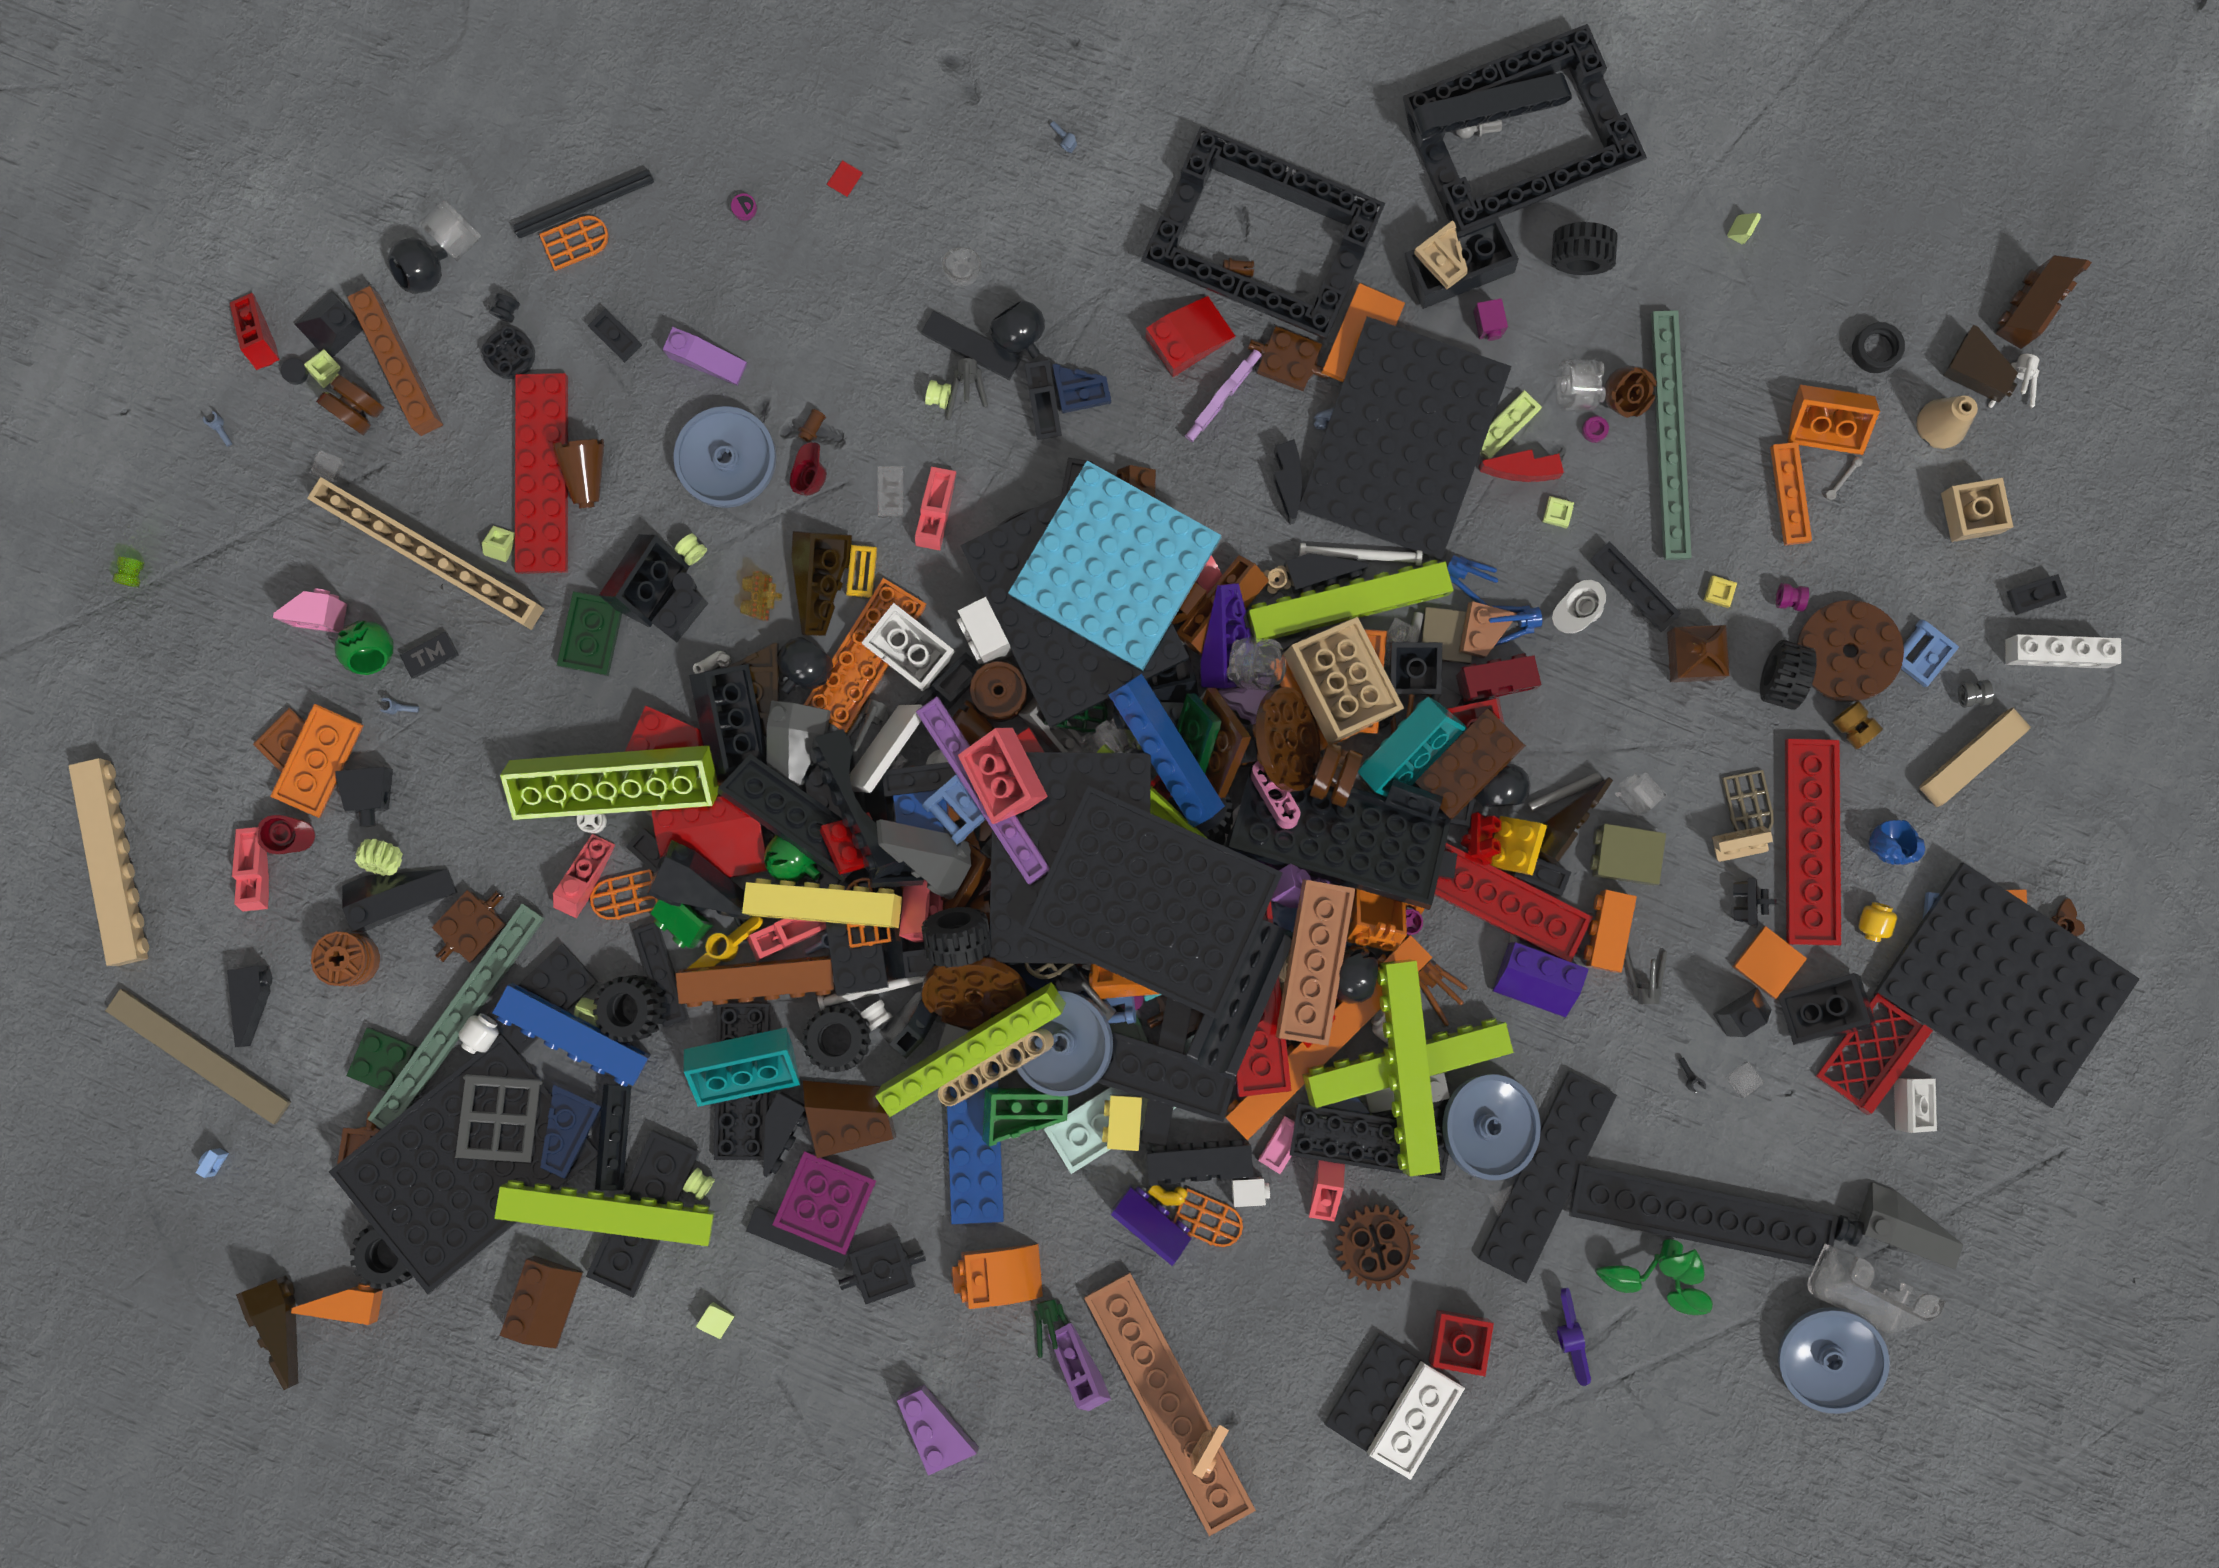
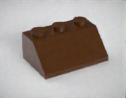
[499,1256,583,1349]

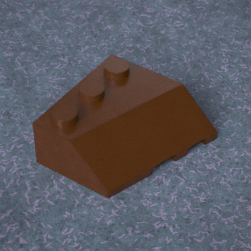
[1995,255,2092,349]
[803,1080,896,1158]

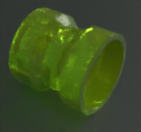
[112,556,145,587]

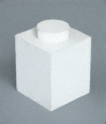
[1231,1177,1270,1207]

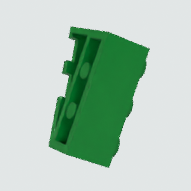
[982,1088,1068,1147]

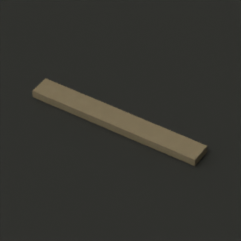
[105,989,291,1124]

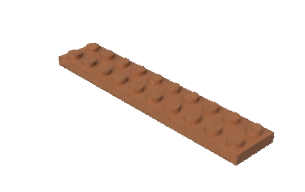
[1084,1272,1256,1536]

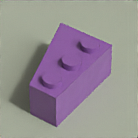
[897,1385,979,1476]

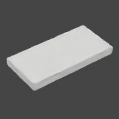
[849,705,922,793]
[1366,1361,1465,1480]

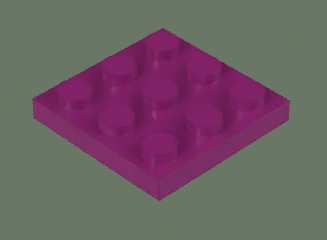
[772,1151,877,1255]

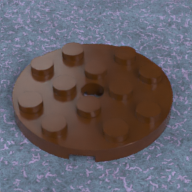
[1797,600,1904,702]
[1253,687,1320,792]
[922,957,1027,1030]

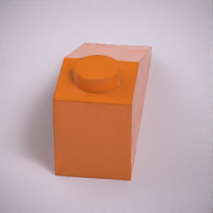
[291,1283,383,1325]

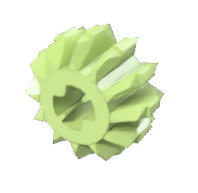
[355,839,403,876]

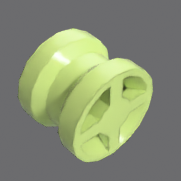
[925,380,951,409]
[674,533,707,565]
[683,1168,715,1201]

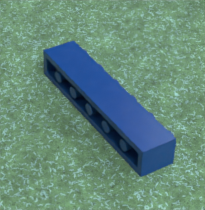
[1109,674,1225,827]
[492,983,651,1087]

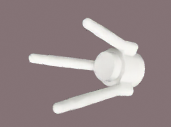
[1988,354,2039,408]

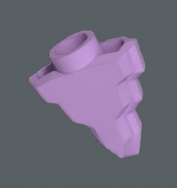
[1218,679,1273,724]

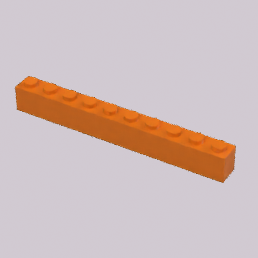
[1225,935,1433,1140]

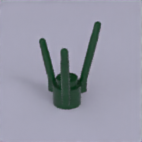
[1034,1299,1069,1358]

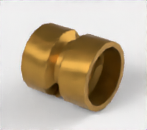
[1832,701,1883,749]

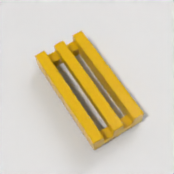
[846,545,877,598]

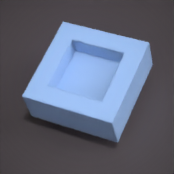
[195,1148,229,1178]

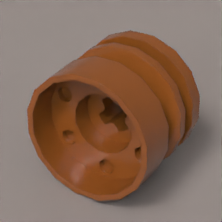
[311,931,380,986]

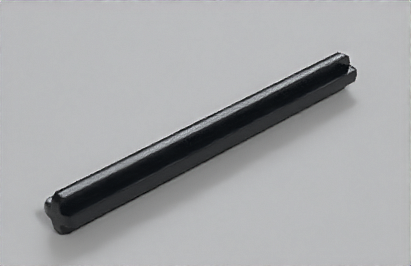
[513,169,654,238]

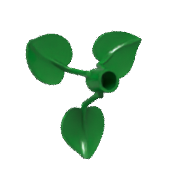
[1596,1239,1713,1315]

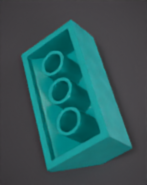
[1358,697,1468,797]
[684,1028,800,1107]

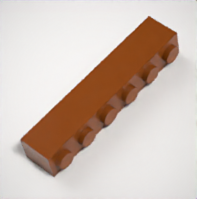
[348,286,443,436]
[676,955,835,1007]

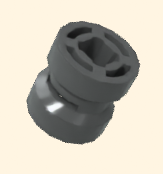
[1958,680,1994,708]

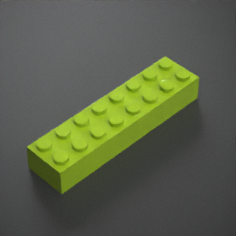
[500,746,719,820]

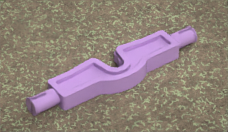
[1185,349,1262,442]

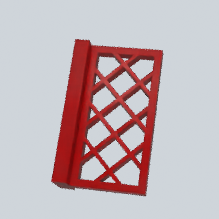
[1815,994,1933,1115]

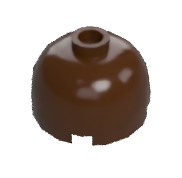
[1604,365,1656,418]

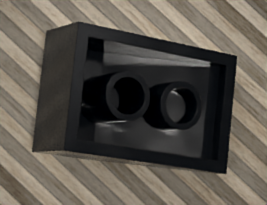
[1778,973,1877,1045]

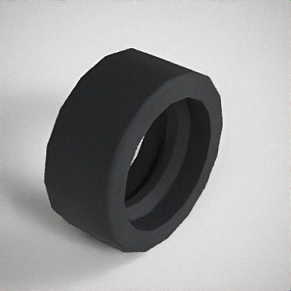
[1852,322,1905,373]

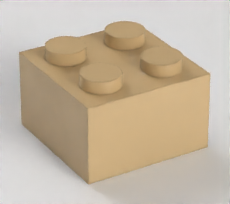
[1941,478,2013,542]

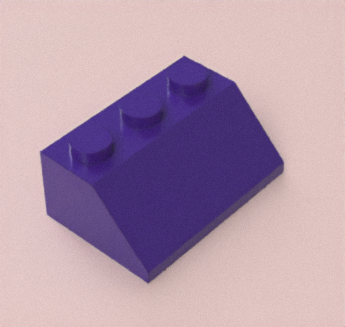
[1492,942,1589,1017]
[1111,1185,1192,1266]

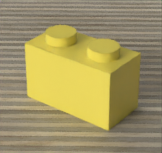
[1102,1095,1142,1151]

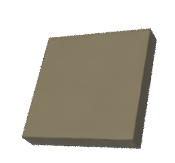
[1421,607,1472,664]

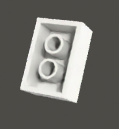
[957,597,1014,664]

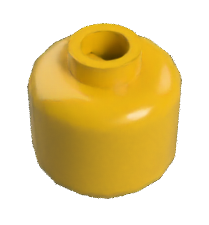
[1858,902,1897,942]

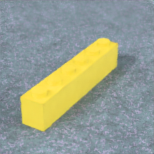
[742,878,902,928]

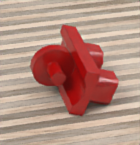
[1461,812,1501,865]

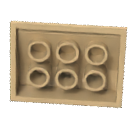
[1283,617,1404,743]

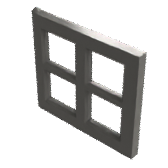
[455,1074,543,1163]

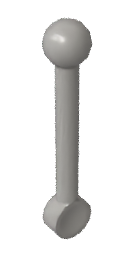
[1825,457,1863,501]

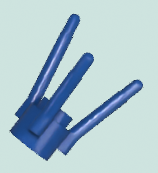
[1447,555,1498,605]
[1489,605,1542,647]

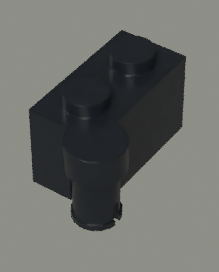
[651,572,708,643]

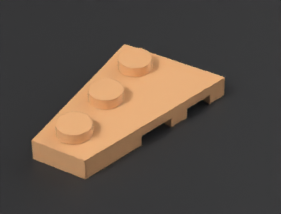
[1190,1425,1229,1479]

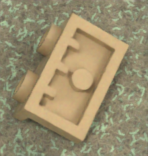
[1712,826,1773,862]

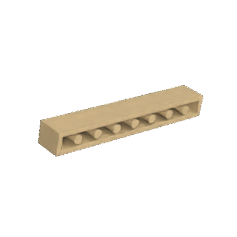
[69,758,149,966]

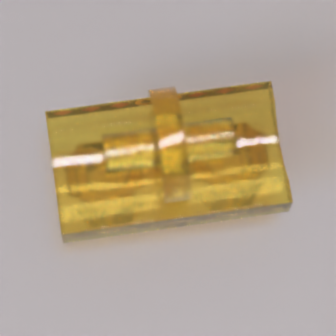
[740,571,782,621]

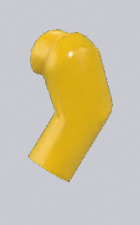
[1147,1185,1188,1206]

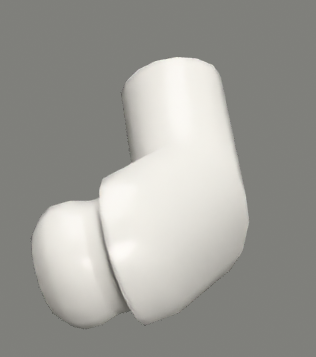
[693,651,731,674]

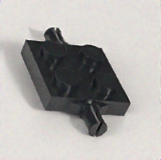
[838,1236,926,1305]

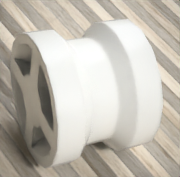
[577,814,607,834]
[860,999,893,1031]

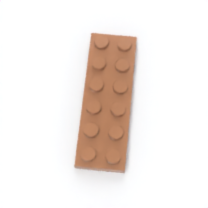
[1275,879,1355,1046]

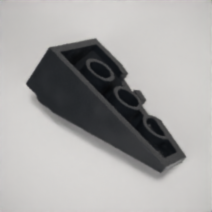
[647,840,750,920]

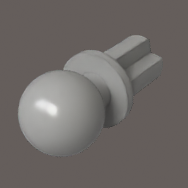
[1456,120,1502,139]

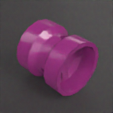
[1776,583,1809,612]
[1406,909,1423,935]

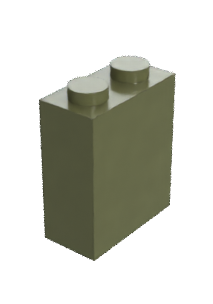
[1590,824,1666,886]

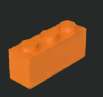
[1584,890,1637,973]

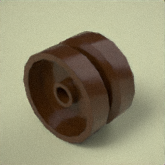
[316,373,385,436]
[970,661,1028,722]
[1309,742,1363,808]

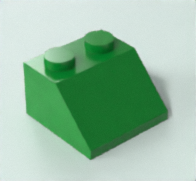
[650,900,714,949]

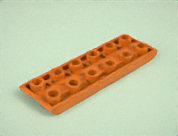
[804,578,927,733]

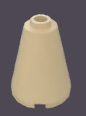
[1916,396,1978,449]

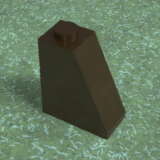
[1943,325,2018,403]

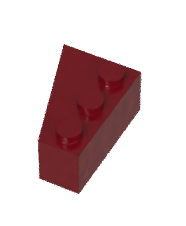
[1456,653,1542,705]

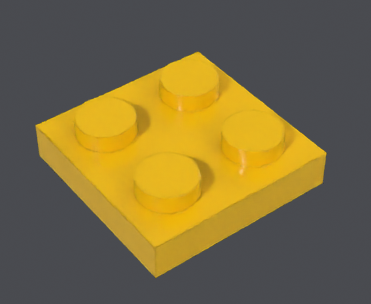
[1489,816,1547,875]

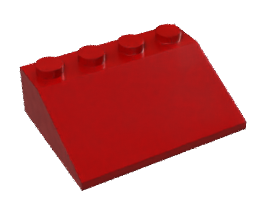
[651,796,768,878]

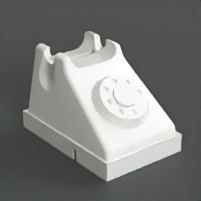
[862,603,955,692]

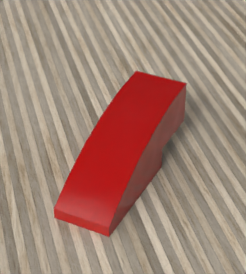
[1479,449,1564,482]

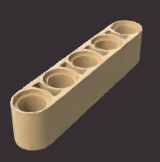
[1919,707,2031,808]
[938,1029,1054,1106]

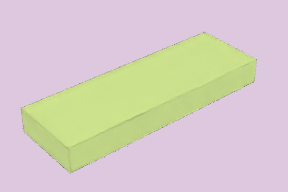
[1480,390,1542,460]

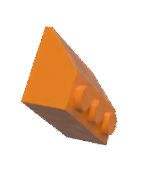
[1788,385,1880,455]

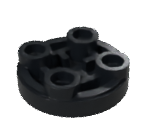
[481,326,535,379]

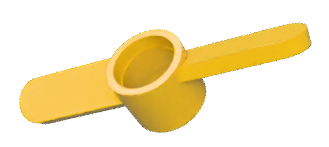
[687,916,763,969]

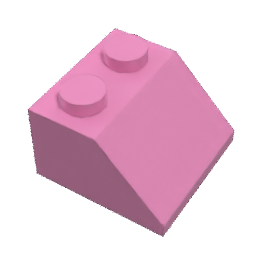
[273,588,347,633]

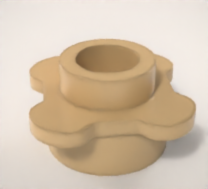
[1264,566,1291,594]

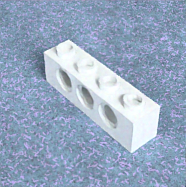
[2005,634,2121,668]

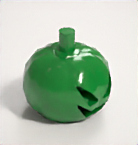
[334,620,394,675]
[764,835,821,882]

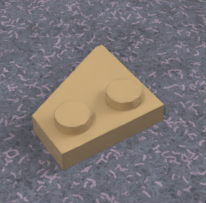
[1414,220,1467,289]

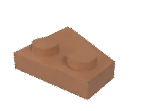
[1459,601,1517,658]

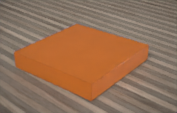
[1732,926,1807,999]

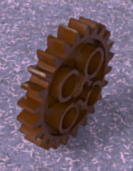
[1334,1203,1420,1291]

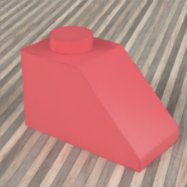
[1309,1160,1345,1222]

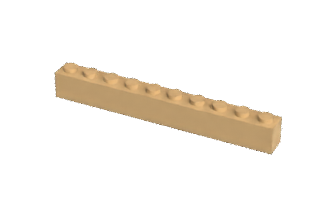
[307,477,544,630]

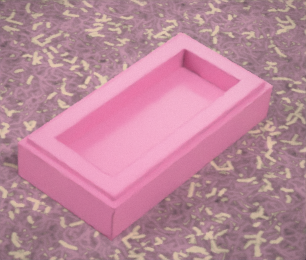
[1258,1116,1295,1174]

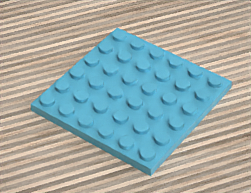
[1008,461,1222,671]

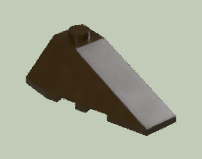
[791,531,852,636]
[1538,777,1613,864]
[236,1275,298,1390]

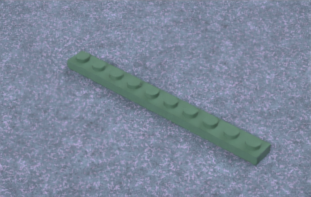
[1651,310,1691,560]
[368,903,545,1129]

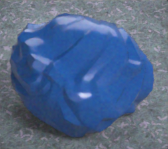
[1869,820,1925,865]

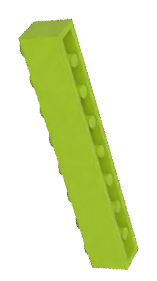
[1246,560,1454,644]
[1377,959,1441,1177]
[875,982,1066,1117]
[1302,1018,1514,1108]
[494,1180,715,1246]

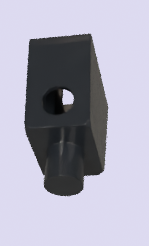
[335,767,393,827]

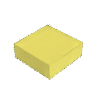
[1703,576,1737,608]

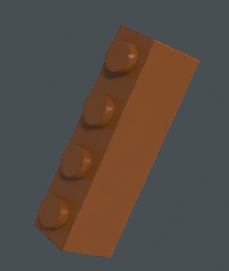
[1177,555,1269,656]

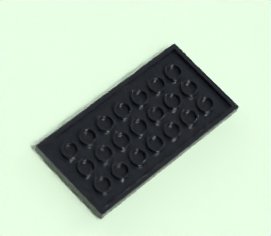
[1228,761,1451,910]

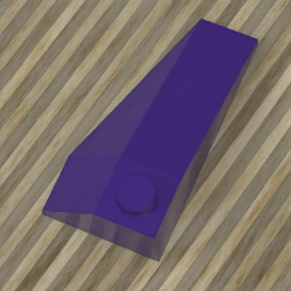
[1201,583,1258,689]

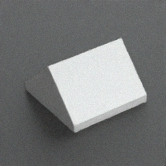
[1894,1078,1937,1133]

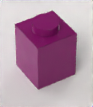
[1473,298,1508,341]

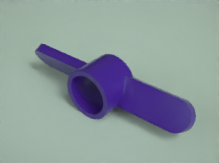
[1557,1288,1591,1386]

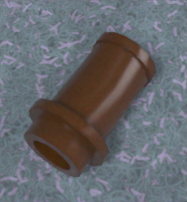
[1223,257,1254,277]
[798,409,826,443]

